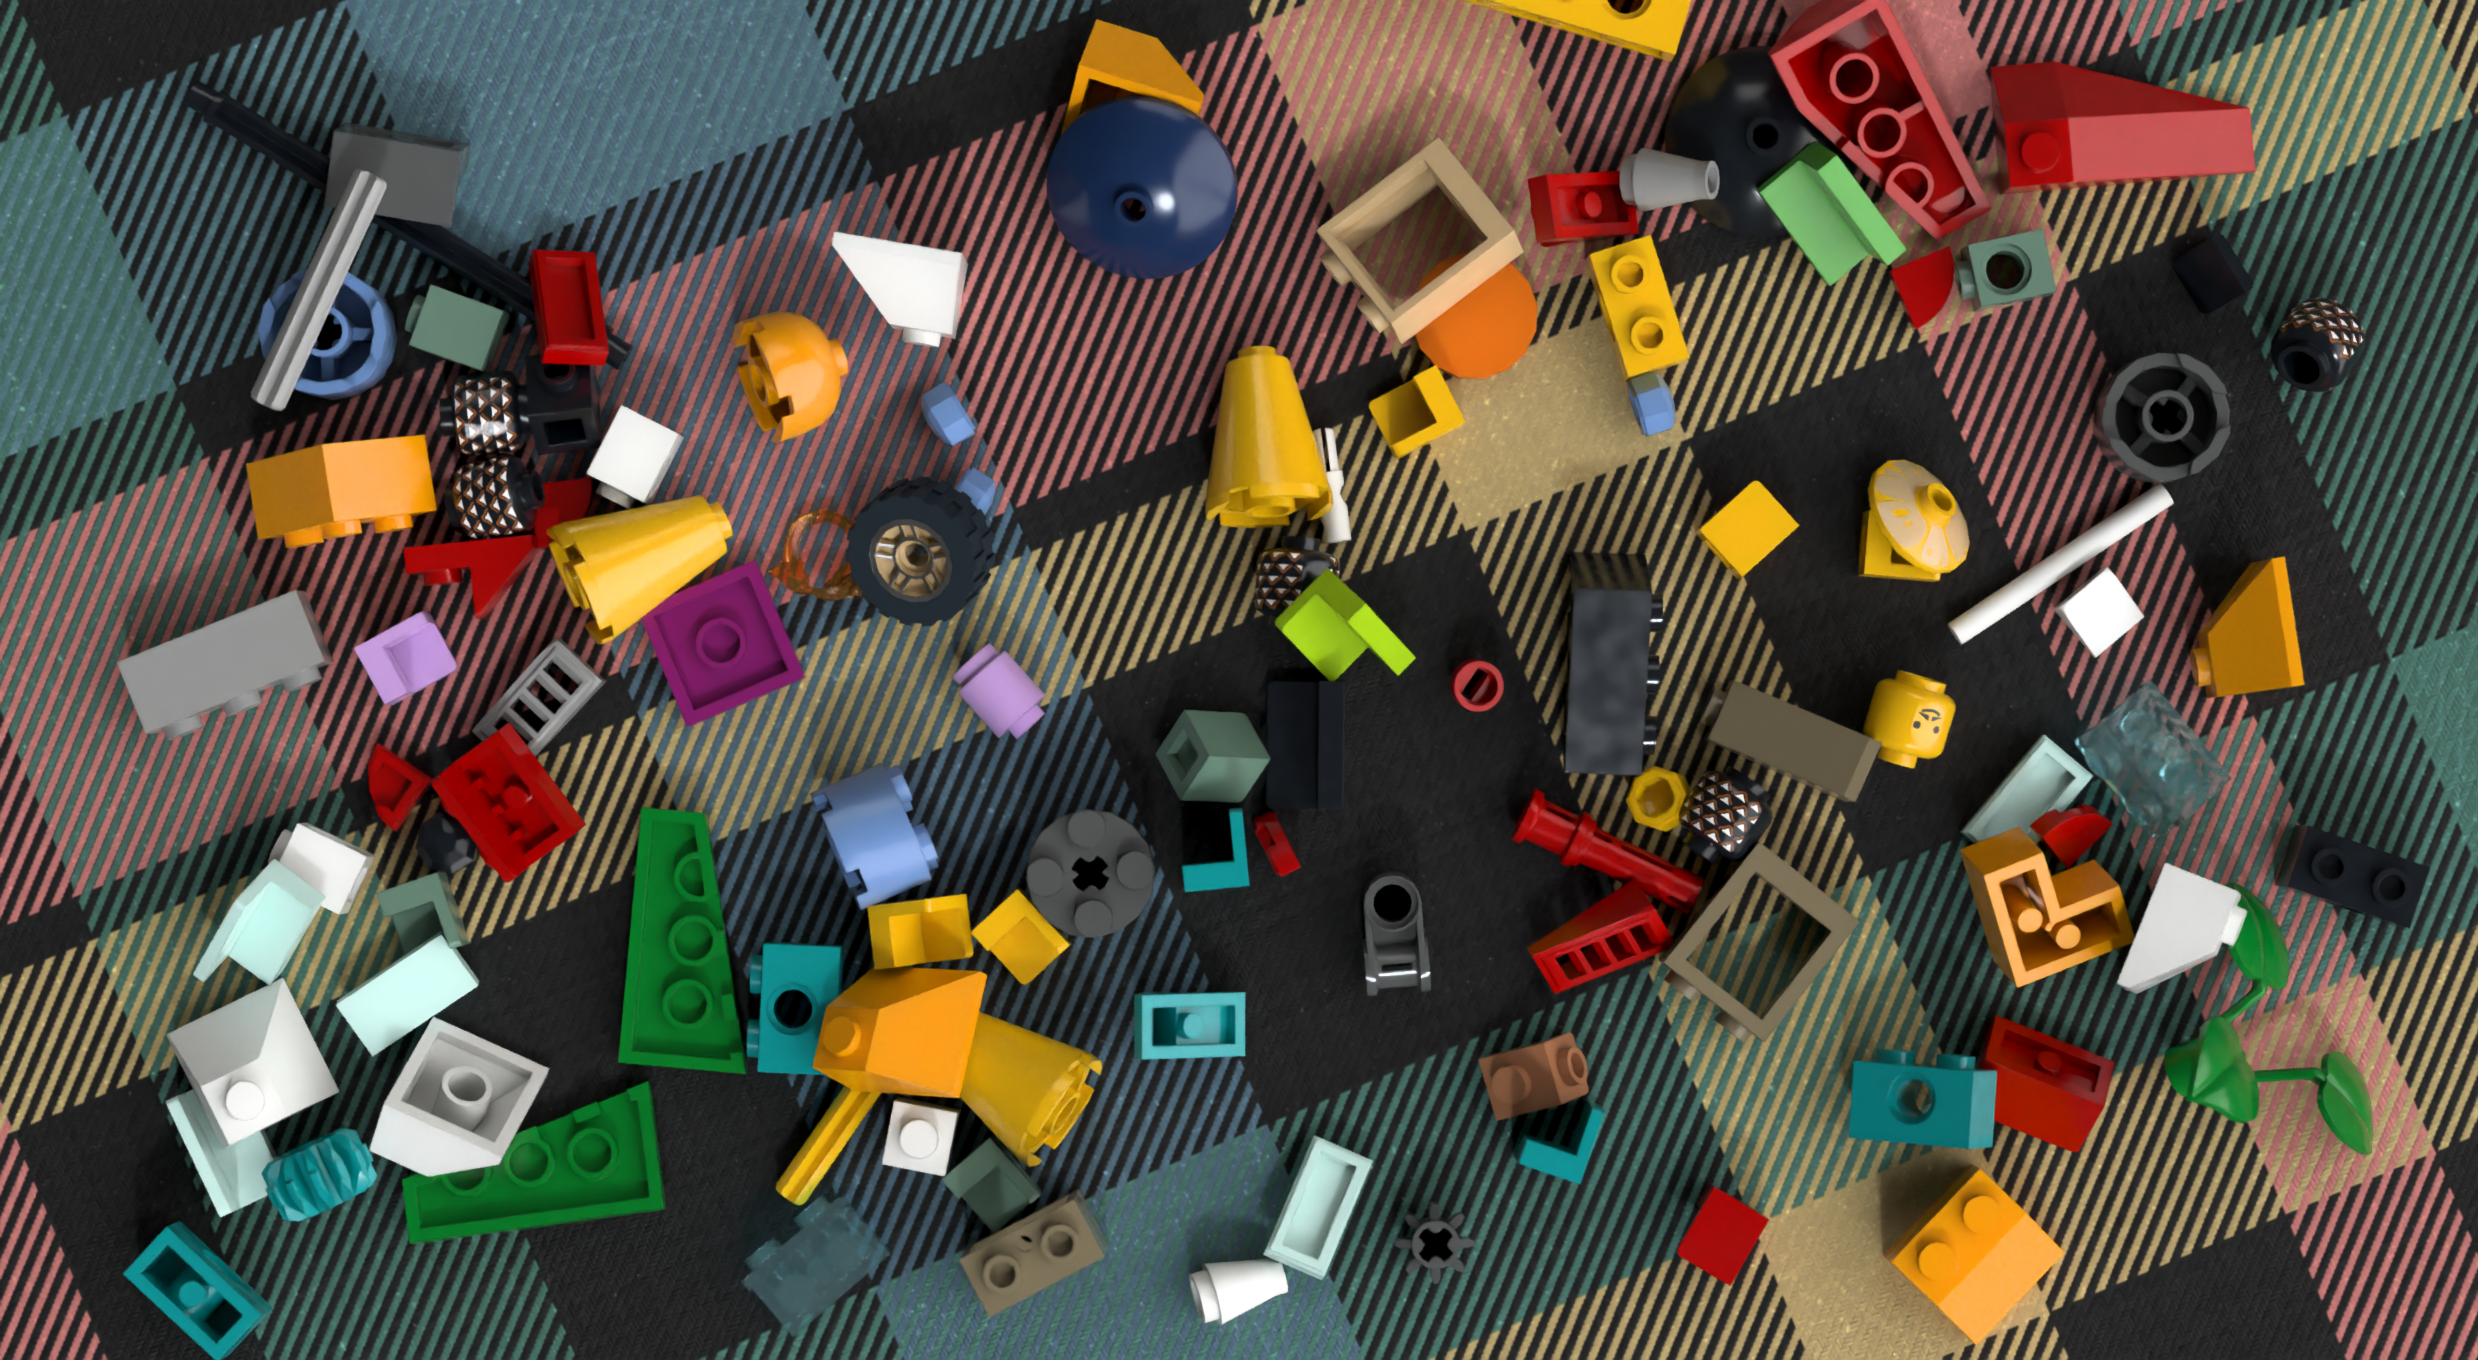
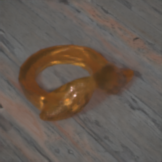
[769,510,863,601]

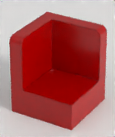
[1676,1183,1769,1286]

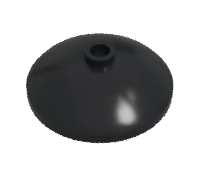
[1665,46,1853,237]

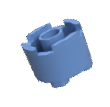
[258,270,398,400]
[810,763,938,910]

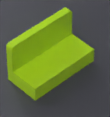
[1275,568,1416,681]

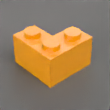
[246,435,437,548]
[1960,827,2135,988]

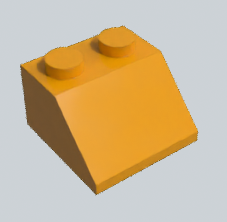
[1883,1164,2064,1345]

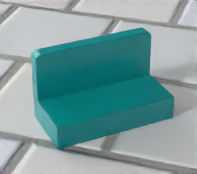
[1182,808,1249,892]
[1513,1100,1605,1185]

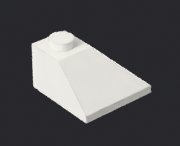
[832,232,968,347]
[2117,863,2247,994]
[166,978,340,1149]
[369,1017,549,1177]

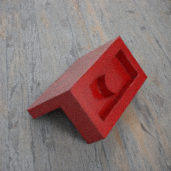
[1977,1015,2115,1152]

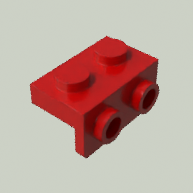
[431,722,586,883]

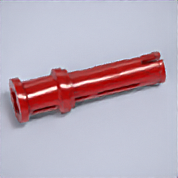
[1511,788,1704,915]

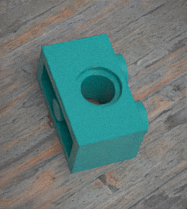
[747,942,844,1075]
[1849,1049,1997,1149]
[123,1221,273,1360]

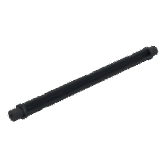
[184,80,633,370]

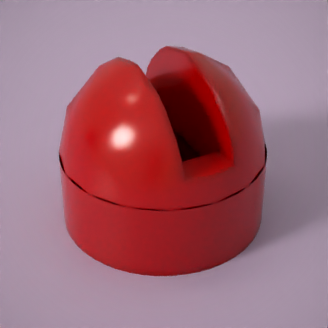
[1450,659,1504,712]

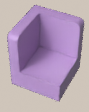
[354,611,458,705]

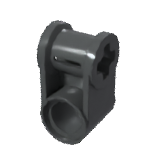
[1362,871,1431,996]

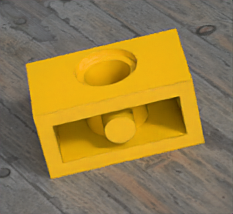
[1585,235,1689,381]

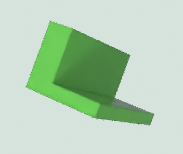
[1756,141,1907,286]

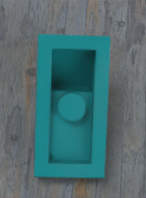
[1134,991,1245,1060]

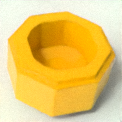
[1626,766,1691,832]

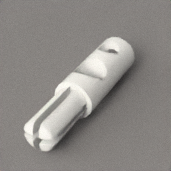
[1313,428,1352,544]

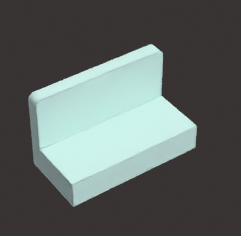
[193,859,326,986]
[166,1090,277,1217]

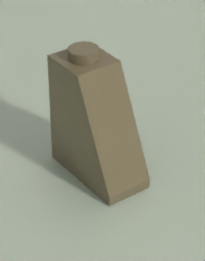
[1699,680,1882,802]

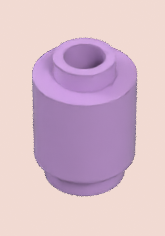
[952,643,1046,739]

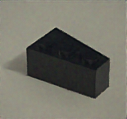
[1562,552,1663,776]

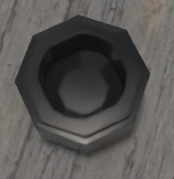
[416,811,478,874]

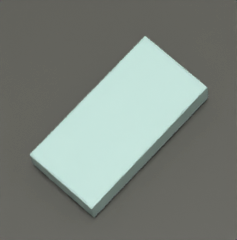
[1960,735,2093,844]
[336,930,479,1056]
[1263,1135,1373,1280]

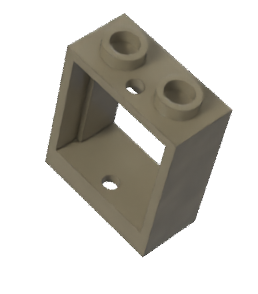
[1659,841,1860,1043]
[959,1188,1108,1317]

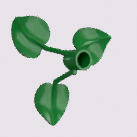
[2164,882,2373,1156]

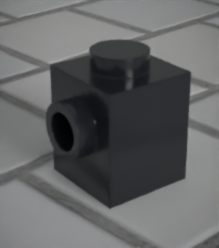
[526,354,601,455]

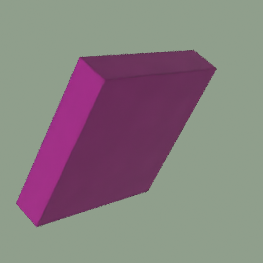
[641,560,806,727]

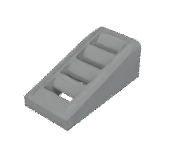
[472,637,606,757]

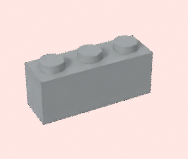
[117,590,333,741]

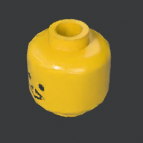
[1863,670,1956,769]

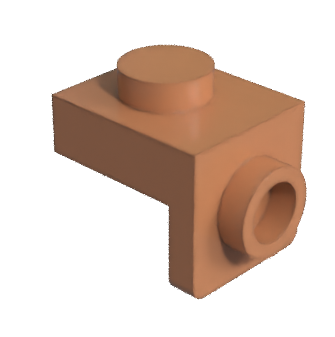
[1478,1032,1589,1121]

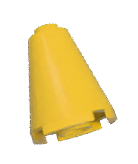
[1205,346,1333,528]
[547,495,733,645]
[960,1011,1102,1167]

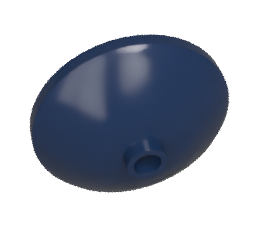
[1046,96,1238,279]

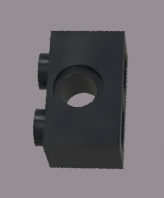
[2275,825,2430,928]

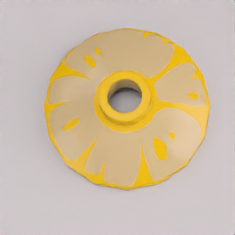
[1868,460,1970,574]

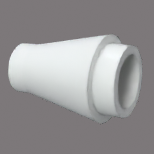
[1189,1258,1288,1325]

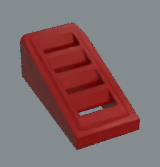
[1527,879,1675,994]

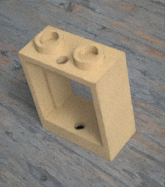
[1316,137,1524,344]

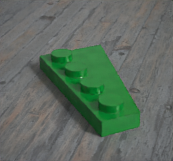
[618,807,748,1074]
[402,1081,666,1244]

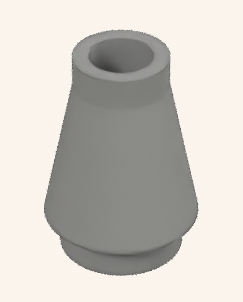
[1620,148,1720,212]

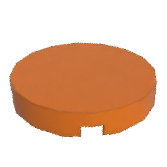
[1414,252,1538,380]

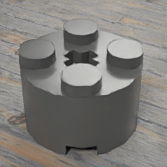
[2092,353,2231,484]
[1026,809,1155,938]

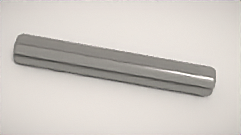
[251,169,386,411]

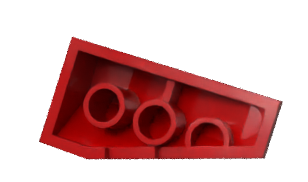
[1767,0,1992,240]
[1989,61,2255,195]

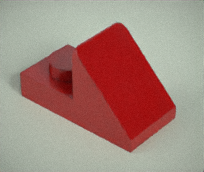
[1528,171,1639,247]
[404,535,540,619]

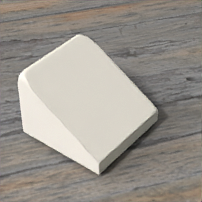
[2054,567,2144,658]

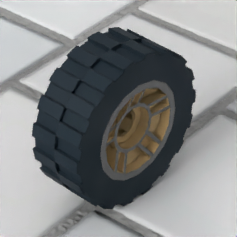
[845,477,996,627]

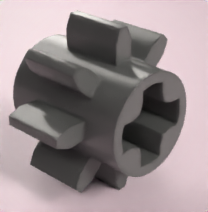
[1395,1202,1475,1284]

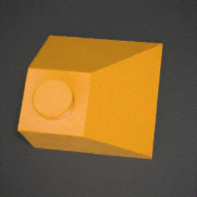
[1060,19,1205,137]
[2190,557,2304,698]
[812,967,987,1098]

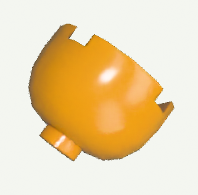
[733,311,848,444]

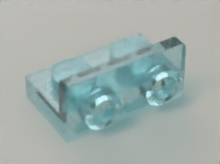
[2074,680,2232,838]
[741,1194,892,1337]

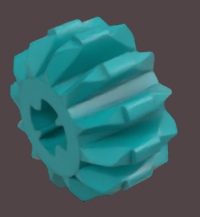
[261,1128,377,1222]

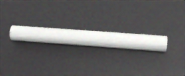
[1947,483,2174,645]

